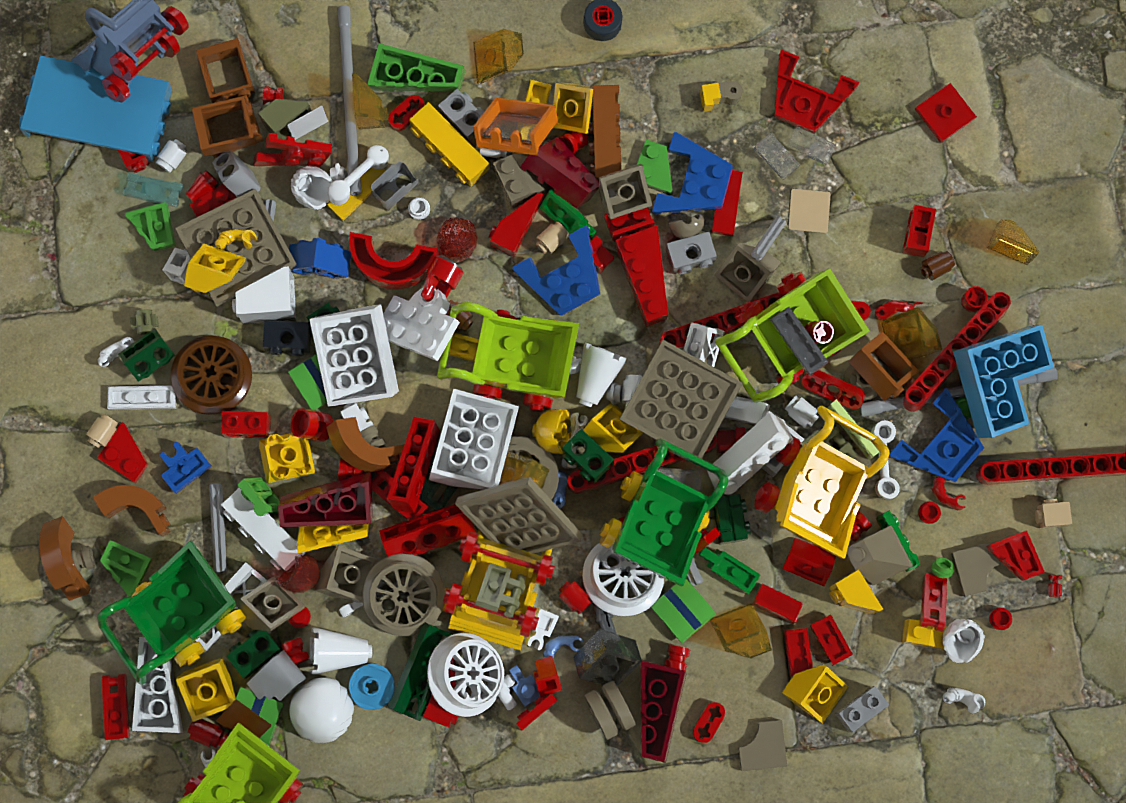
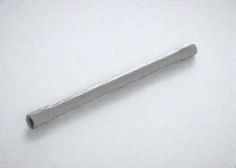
[337,6,362,196]
[859,367,1058,417]

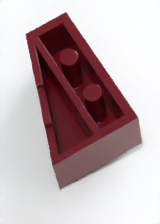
[520,137,599,208]

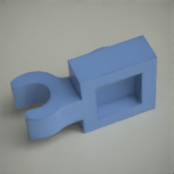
[509,665,540,706]

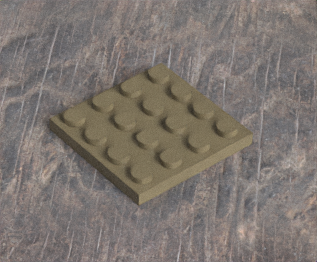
[175,189,296,307]
[620,340,743,459]
[456,477,583,554]

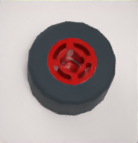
[583,0,623,41]

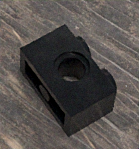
[263,321,311,356]

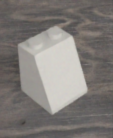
[232,266,296,324]

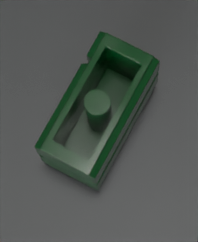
[713,494,751,545]

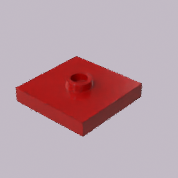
[915,83,977,143]

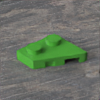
[125,202,176,251]

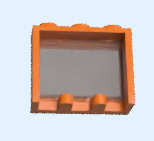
[473,98,558,156]

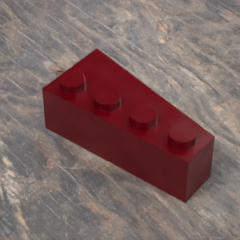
[278,472,373,527]
[641,661,687,763]

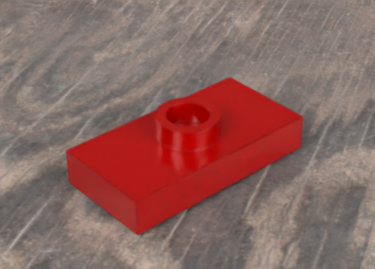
[784,628,813,677]

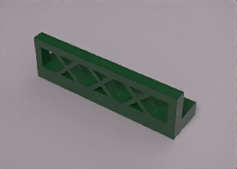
[387,622,453,721]

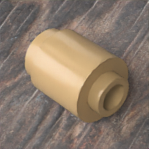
[536,222,569,254]
[86,414,118,448]

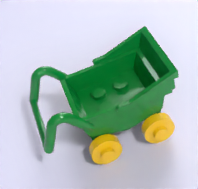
[599,438,729,586]
[97,541,246,685]

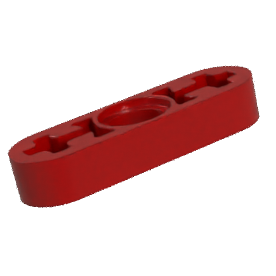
[802,370,865,409]

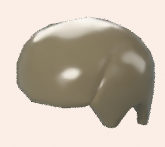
[668,214,704,239]

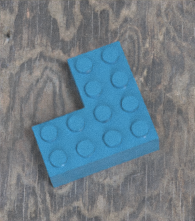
[953,325,1054,438]

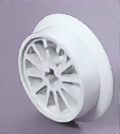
[582,541,664,616]
[427,633,504,717]

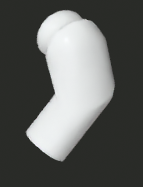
[498,674,517,710]

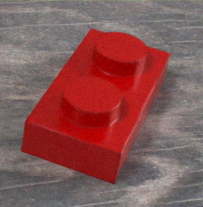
[810,614,853,666]

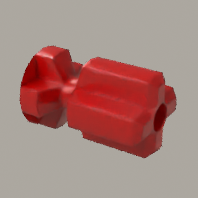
[1048,575,1062,597]

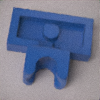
[160,442,212,494]

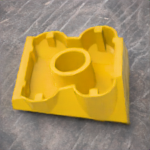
[259,432,315,483]

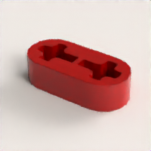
[388,95,424,131]
[693,702,725,743]

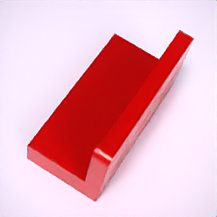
[782,538,836,587]
[752,583,803,624]

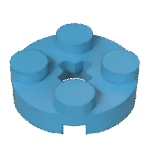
[349,664,395,710]

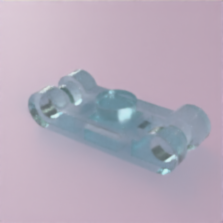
[122,172,183,207]

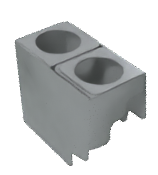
[212,150,261,197]
[371,161,418,211]
[247,651,306,701]

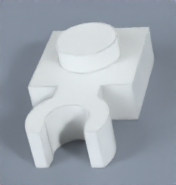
[524,607,559,650]

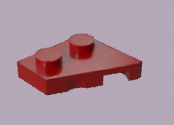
[97,422,149,483]
[986,530,1045,581]

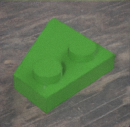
[637,139,672,195]
[100,540,152,597]

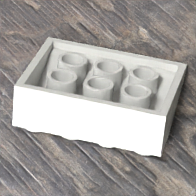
[310,304,399,407]
[429,389,519,490]

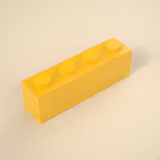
[409,102,490,187]

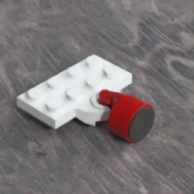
[383,256,464,361]

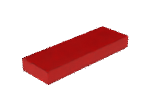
[712,170,743,236]

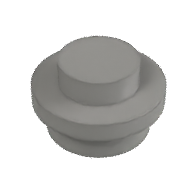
[607,382,622,405]

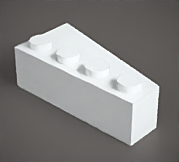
[132,637,184,733]

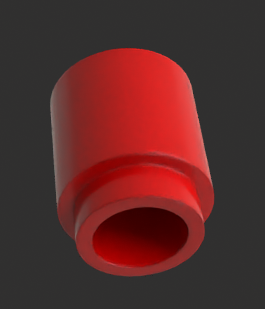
[558,581,592,614]
[187,719,224,748]

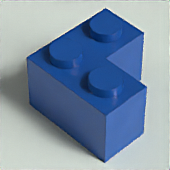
[289,238,351,279]

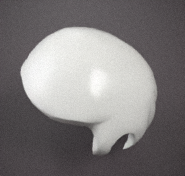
[289,678,354,743]

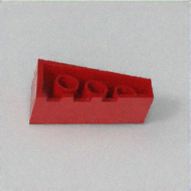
[615,225,668,327]

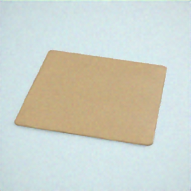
[789,189,831,233]

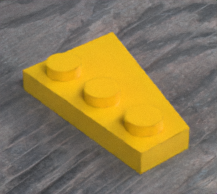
[297,524,369,553]

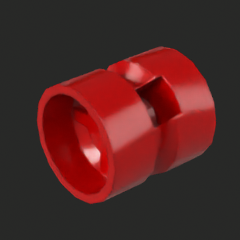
[291,408,333,442]

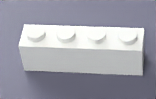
[707,412,793,496]
[221,488,306,571]

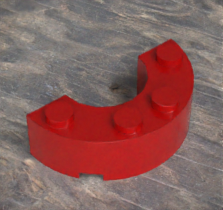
[349,232,439,289]

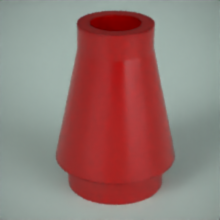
[185,170,218,202]

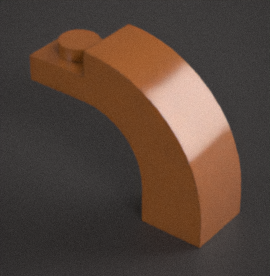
[326,417,404,472]
[93,485,171,537]
[39,516,91,601]

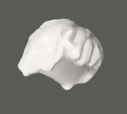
[291,166,333,210]
[942,619,985,663]

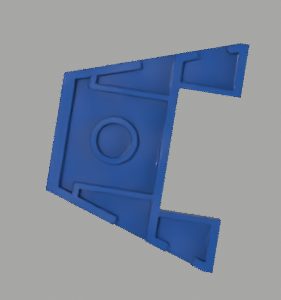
[652,132,733,215]
[512,226,601,316]
[889,388,984,482]

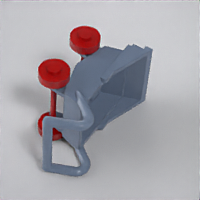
[71,0,189,102]

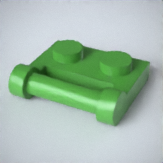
[237,477,280,516]

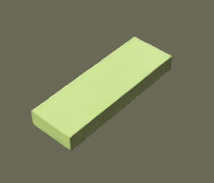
[828,399,879,459]

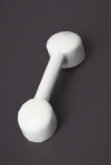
[328,145,389,205]
[871,420,900,500]

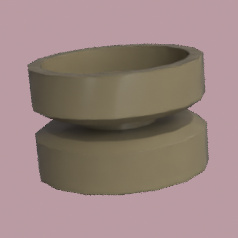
[584,680,636,740]

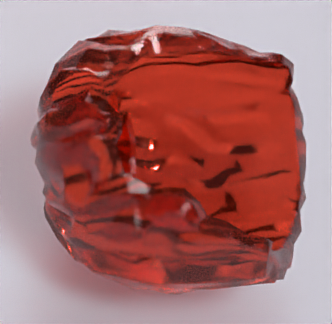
[437,217,478,262]
[276,553,321,593]

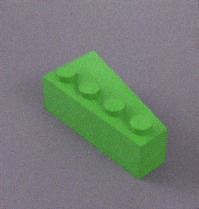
[367,43,465,92]

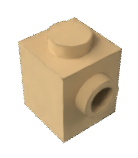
[1035,499,1072,529]

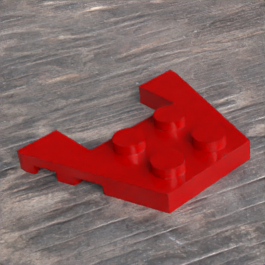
[774,49,859,134]
[253,133,332,167]

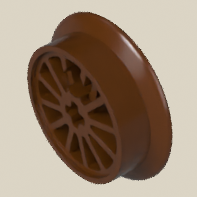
[170,336,252,415]

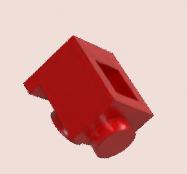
[533,656,562,697]

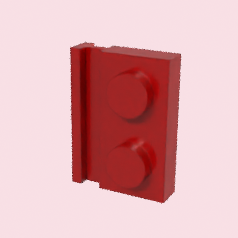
[516,693,557,731]

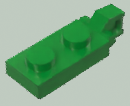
[539,189,597,239]
[876,510,920,572]
[699,547,761,594]

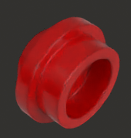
[918,501,941,524]
[288,607,311,628]
[989,607,1013,630]

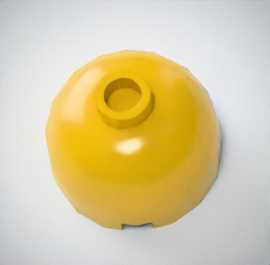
[532,409,572,454]

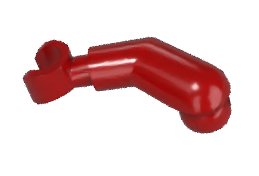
[875,300,924,320]

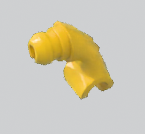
[215,229,257,250]

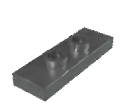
[770,306,828,376]

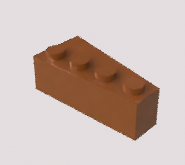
[588,85,622,182]

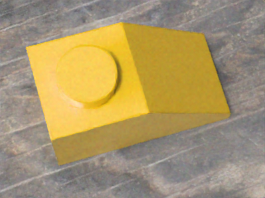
[902,619,947,650]

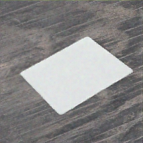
[287,106,328,140]

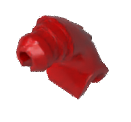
[931,477,966,511]

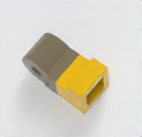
[700,81,743,112]

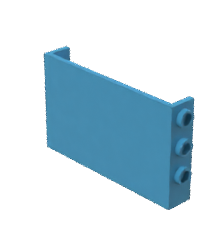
[19,55,172,162]

